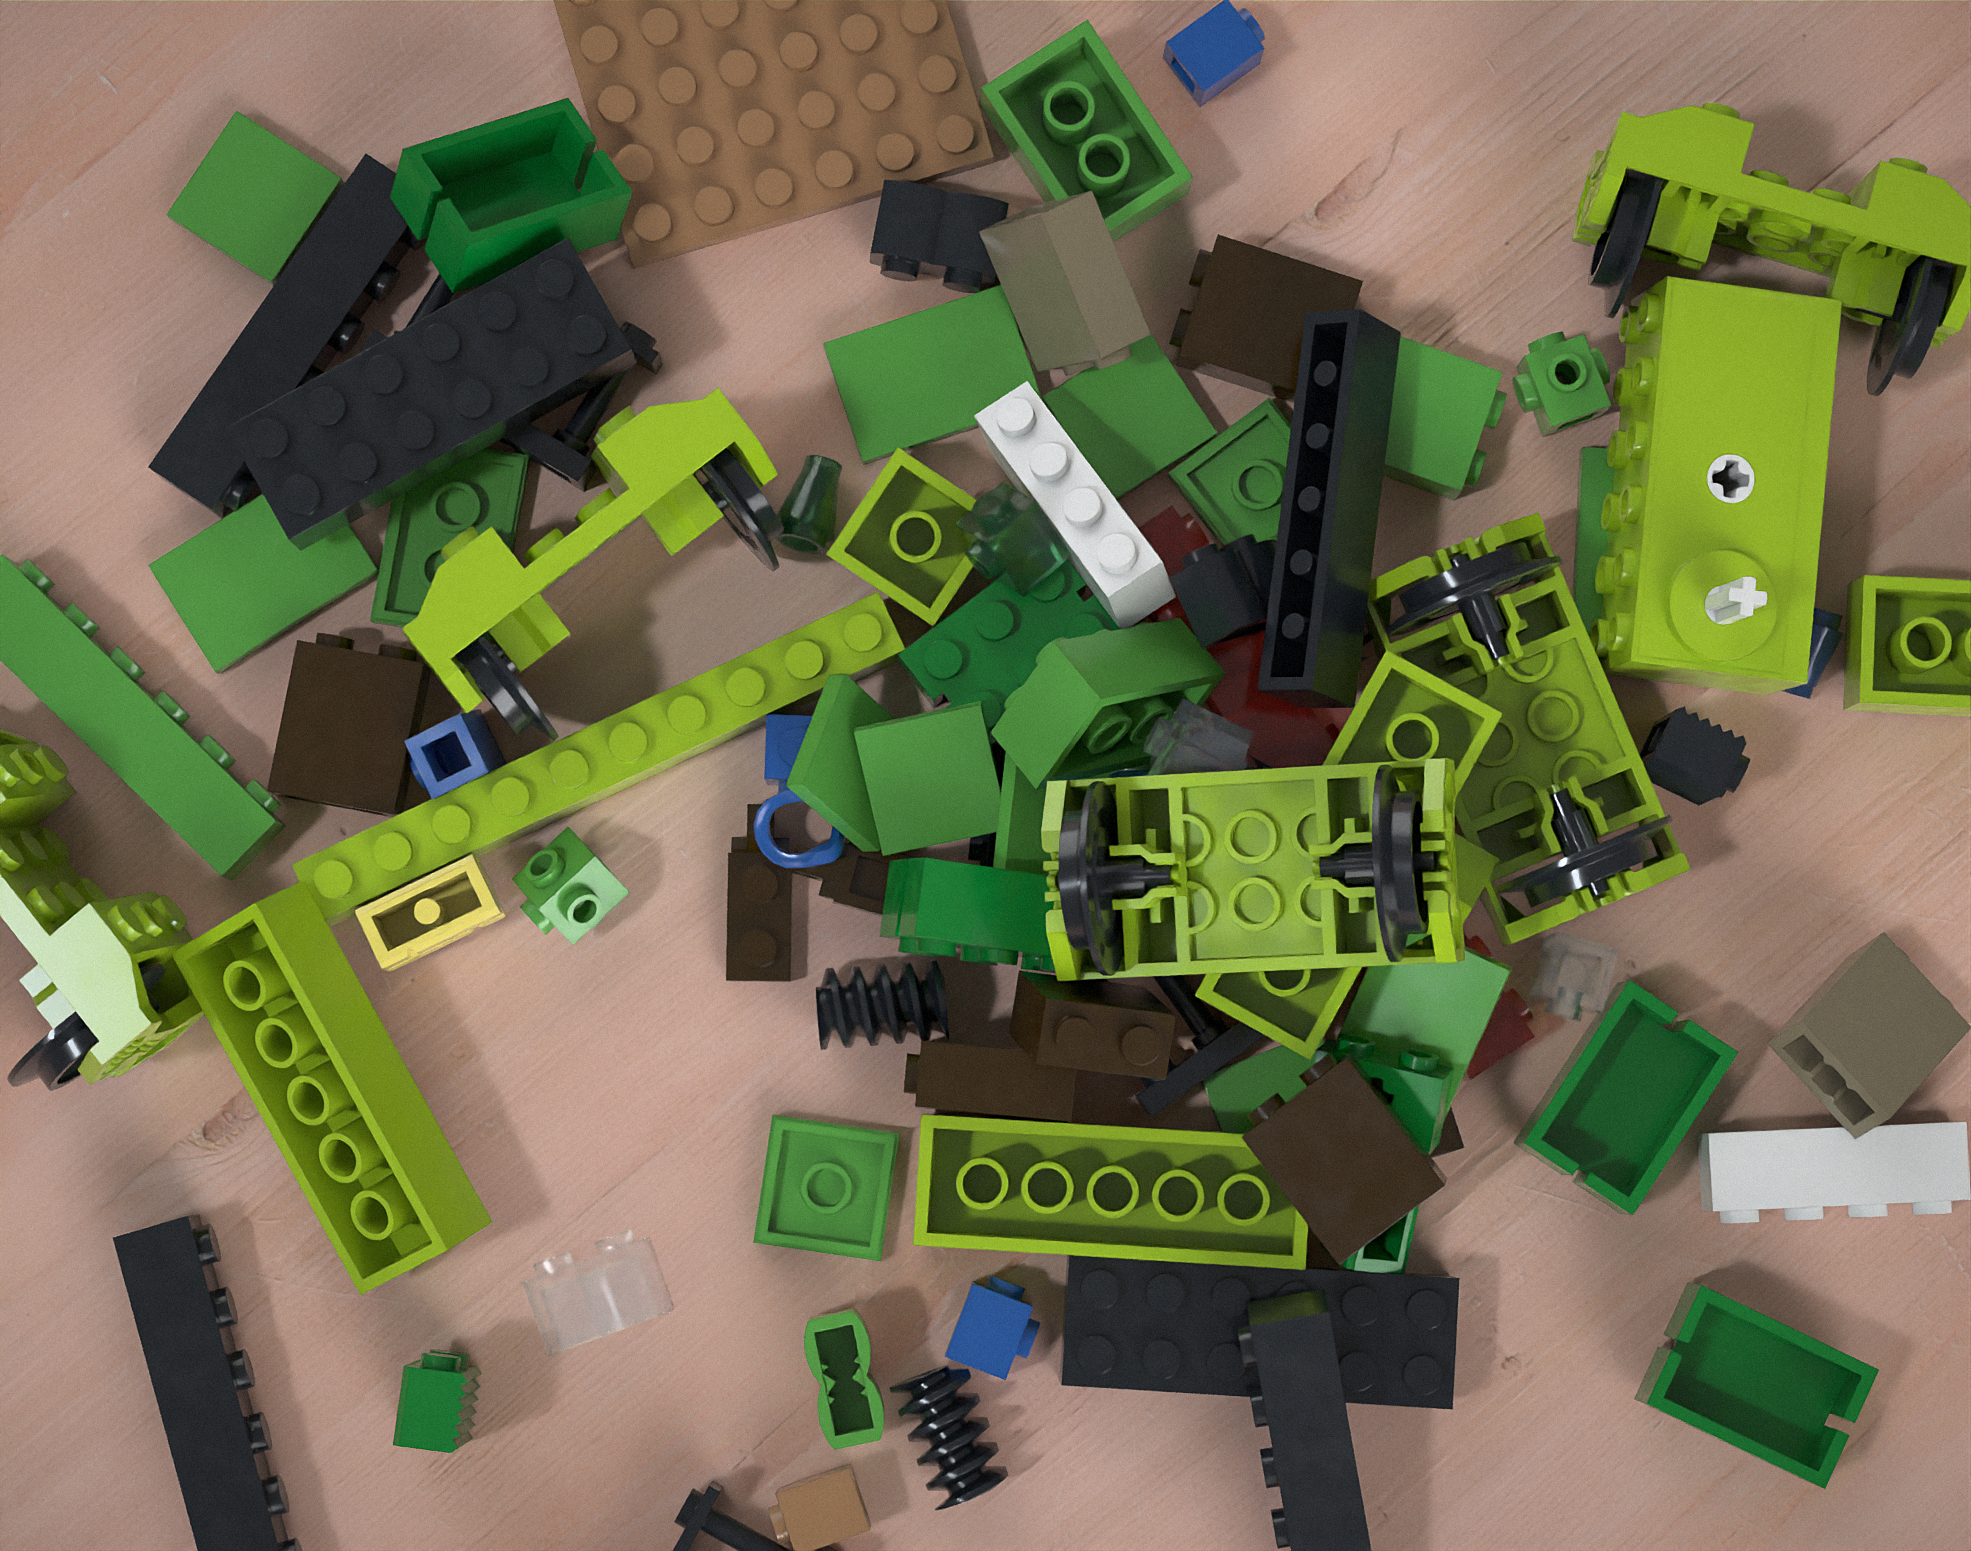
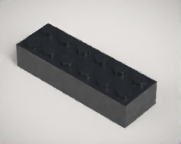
[226,238,637,551]
[1059,1255,1460,1410]

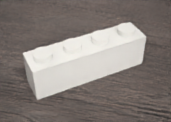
[974,381,1176,629]
[1697,1122,1971,1223]

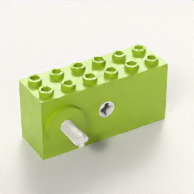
[1589,276,1842,695]

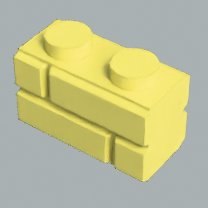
[355,854,507,972]

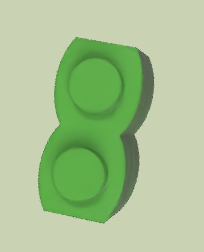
[804,1308,885,1450]

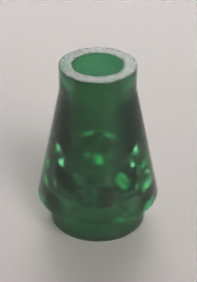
[776,455,842,554]

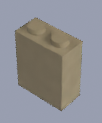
[979,190,1151,376]
[1767,932,1971,1139]

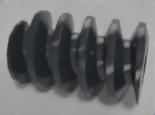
[816,959,949,1050]
[889,1365,1008,1511]

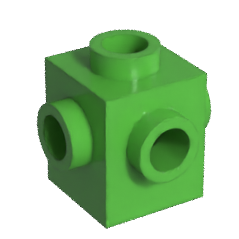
[1512,331,1611,437]
[512,827,630,945]

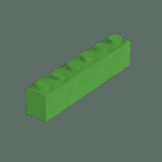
[0,554,286,880]

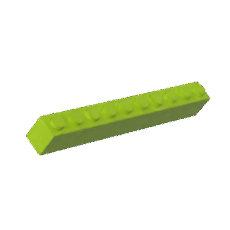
[291,592,905,927]

